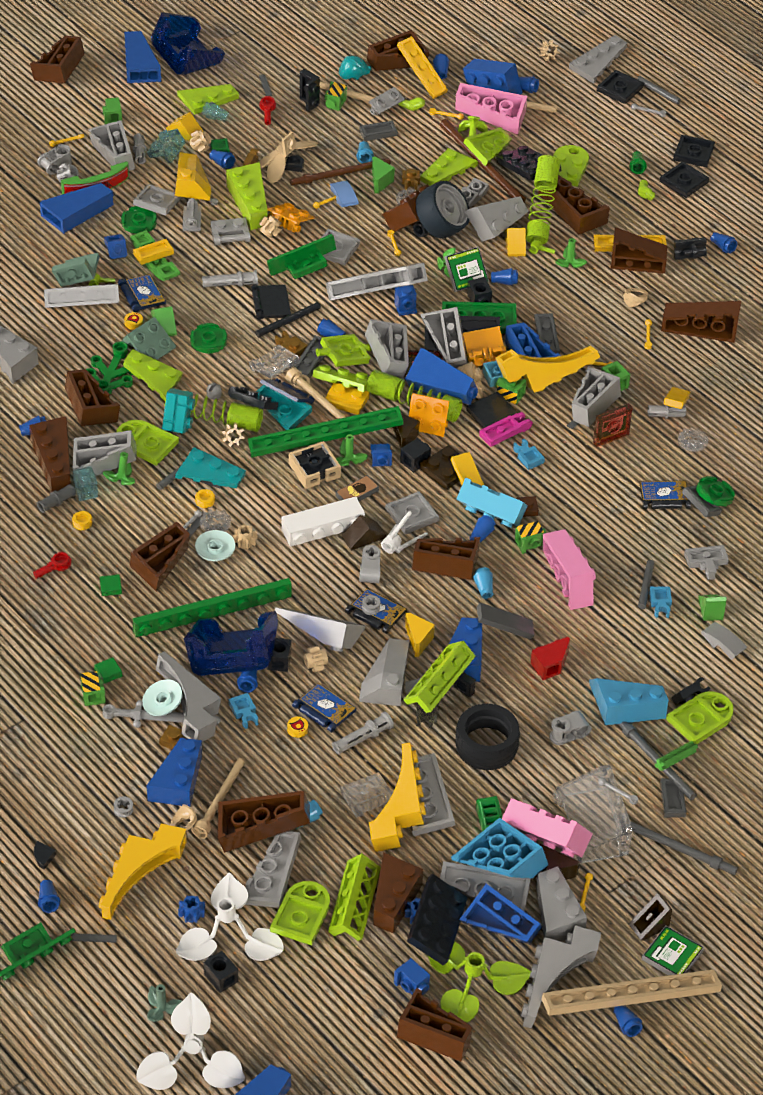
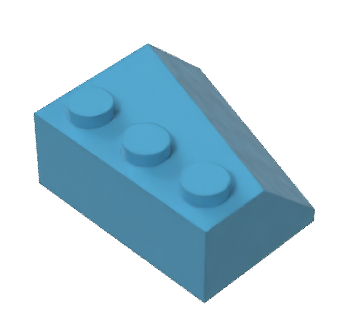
[589,678,669,725]
[451,818,548,878]

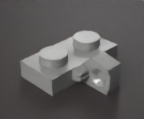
[684,545,729,580]

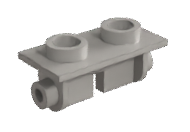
[369,87,405,115]
[183,198,202,232]

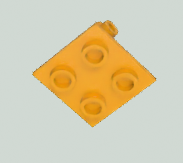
[267,203,315,233]
[463,326,506,367]
[409,393,450,437]

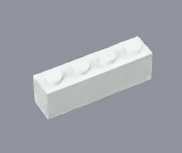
[282,497,365,547]

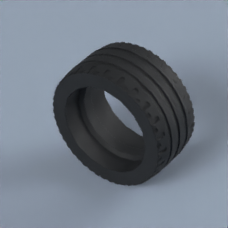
[455,703,520,770]

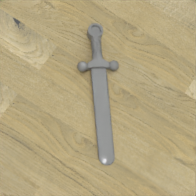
[103,700,221,728]

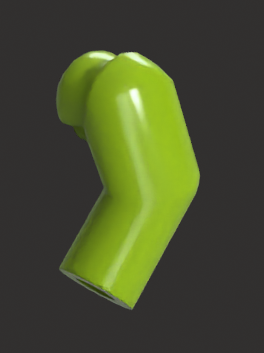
[399,97,425,111]
[638,180,655,201]

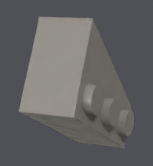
[88,120,135,171]
[465,196,529,242]
[420,307,468,368]
[365,319,409,379]
[0,325,39,384]
[572,366,621,427]
[73,431,137,483]
[536,867,587,942]

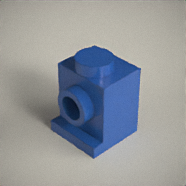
[394,285,417,316]
[394,958,430,995]

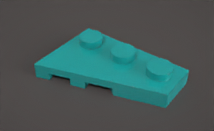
[257,385,312,430]
[175,447,246,489]

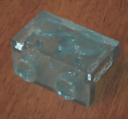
[147,129,186,163]

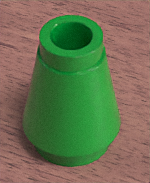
[629,151,647,174]

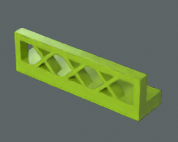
[404,641,475,713]
[328,853,381,941]

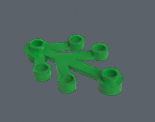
[86,341,133,394]

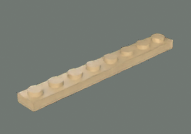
[542,969,722,1016]

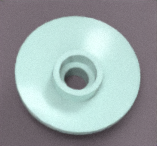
[195,530,235,561]
[142,679,183,716]

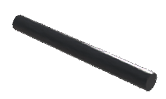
[255,302,321,338]

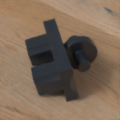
[674,237,707,260]

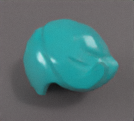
[339,55,371,80]

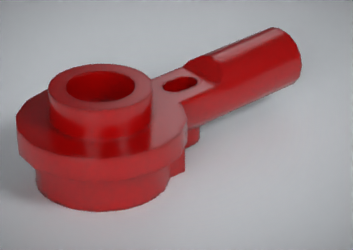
[259,96,276,125]
[33,552,72,579]

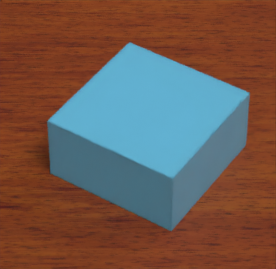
[482,361,504,387]

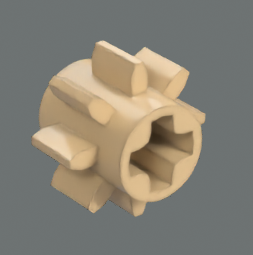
[538,40,560,61]
[189,130,211,152]
[259,216,282,238]
[221,423,245,447]
[233,525,257,549]
[303,646,328,672]

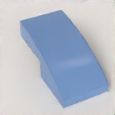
[330,180,359,208]

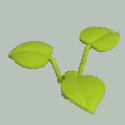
[428,941,531,1023]

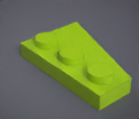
[177,84,239,115]
[463,127,512,166]
[420,148,478,186]
[123,349,183,401]
[313,365,369,392]

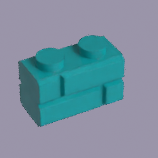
[162,388,195,434]

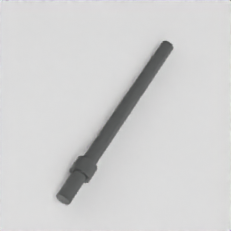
[618,722,697,800]
[615,816,738,875]

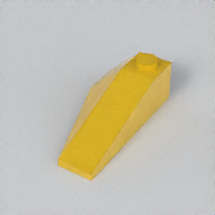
[175,152,211,201]

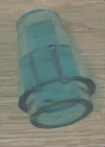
[202,101,229,121]

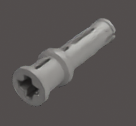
[202,269,258,288]
[332,712,394,754]

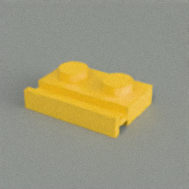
[326,383,369,415]

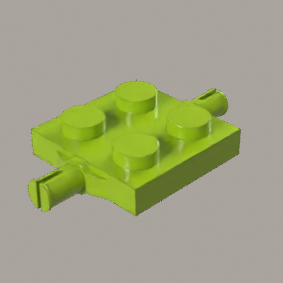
[316,334,372,367]

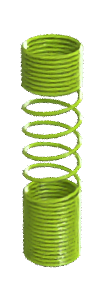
[526,155,561,245]
[366,369,463,423]
[164,388,263,432]

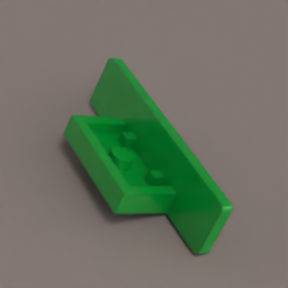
[267,234,336,279]
[0,922,76,981]

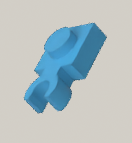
[513,439,545,470]
[649,586,672,618]
[228,693,258,729]

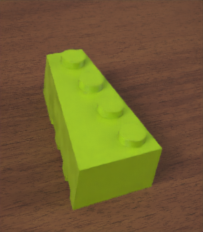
[226,162,267,230]

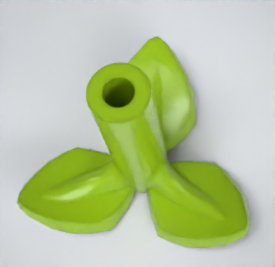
[458,116,488,136]

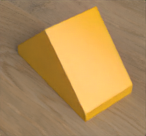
[166,112,203,141]
[505,228,526,257]
[405,613,435,657]

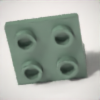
[52,253,100,287]
[121,317,176,360]

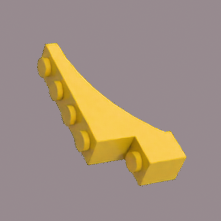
[495,345,600,393]
[369,742,427,852]
[99,823,187,920]

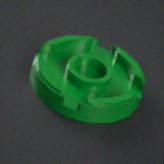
[121,206,157,234]
[190,323,228,354]
[696,476,735,506]

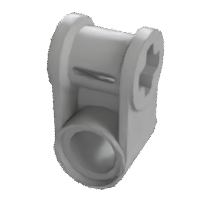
[37,144,72,175]
[359,545,381,584]
[549,711,592,745]

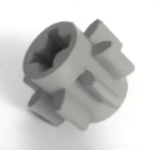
[57,163,79,183]

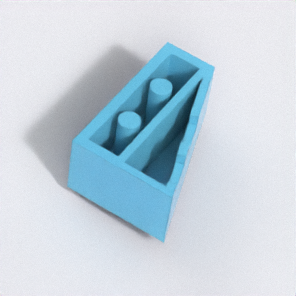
[456,477,528,528]

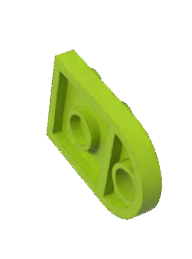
[553,145,589,187]
[117,420,179,466]
[666,691,733,744]
[270,881,330,946]

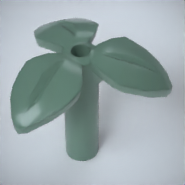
[147,984,182,1022]

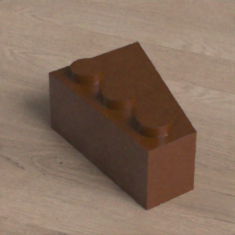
[382,184,429,232]
[65,369,120,426]
[130,522,190,592]
[412,537,480,580]

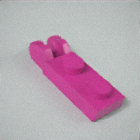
[479,412,533,447]

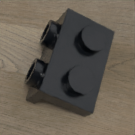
[300,69,320,112]

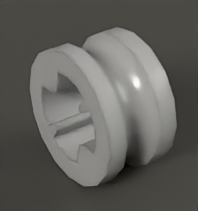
[362,595,381,615]
[114,796,133,817]

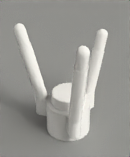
[381,511,428,554]

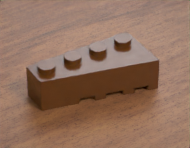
[538,175,610,235]
[661,301,741,343]
[29,416,71,492]
[218,791,310,853]

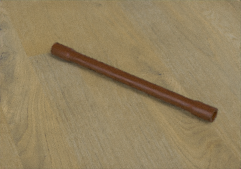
[440,119,526,203]

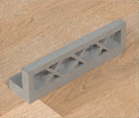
[44,284,120,308]

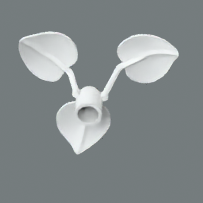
[176,873,284,961]
[136,992,245,1090]

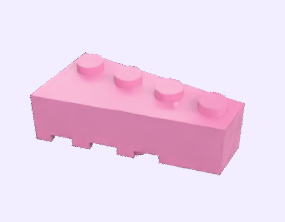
[456,83,527,135]
[543,529,596,610]
[502,798,593,858]

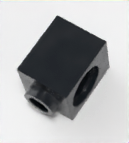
[467,277,492,303]
[400,438,431,473]
[267,637,292,672]
[204,951,238,993]

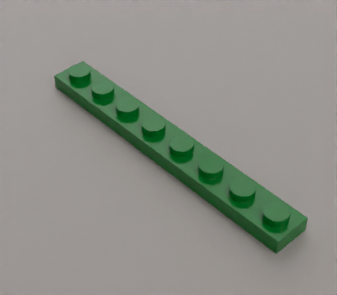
[248,406,403,457]
[133,578,292,637]

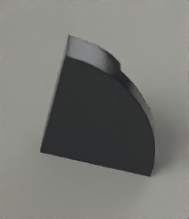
[34,841,56,870]

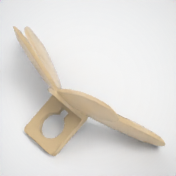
[259,132,318,183]

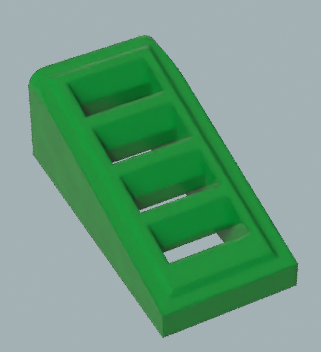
[476,796,502,831]

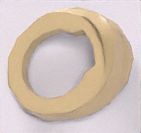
[623,288,648,307]
[170,804,197,831]

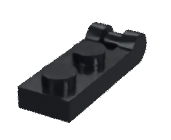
[228,386,279,410]

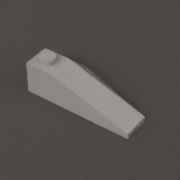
[275,607,365,652]
[359,638,410,706]

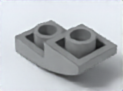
[461,178,490,207]
[701,622,747,660]

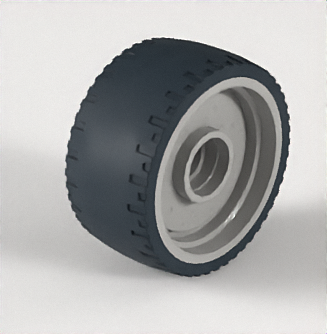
[416,181,470,239]

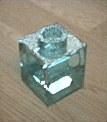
[73,467,98,501]

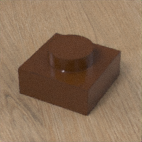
[516,496,539,517]

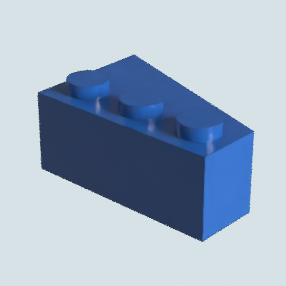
[463,58,523,95]
[505,322,561,378]
[449,617,482,682]
[147,738,202,807]
[459,884,543,945]

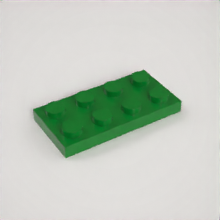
[442,301,517,334]

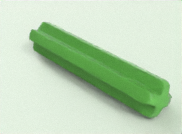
[655,741,698,771]

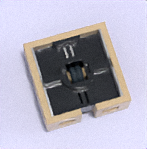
[289,441,341,489]

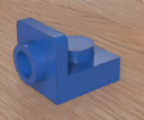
[104,234,128,259]
[370,444,392,467]

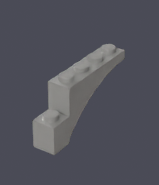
[325,263,428,301]
[156,651,221,742]
[521,925,601,1029]

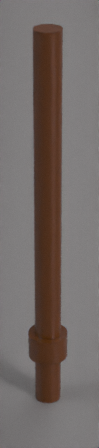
[290,158,391,186]

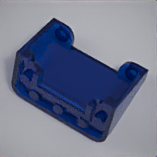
[151,12,225,75]
[184,611,278,676]

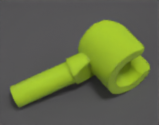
[529,240,555,254]
[89,273,115,286]

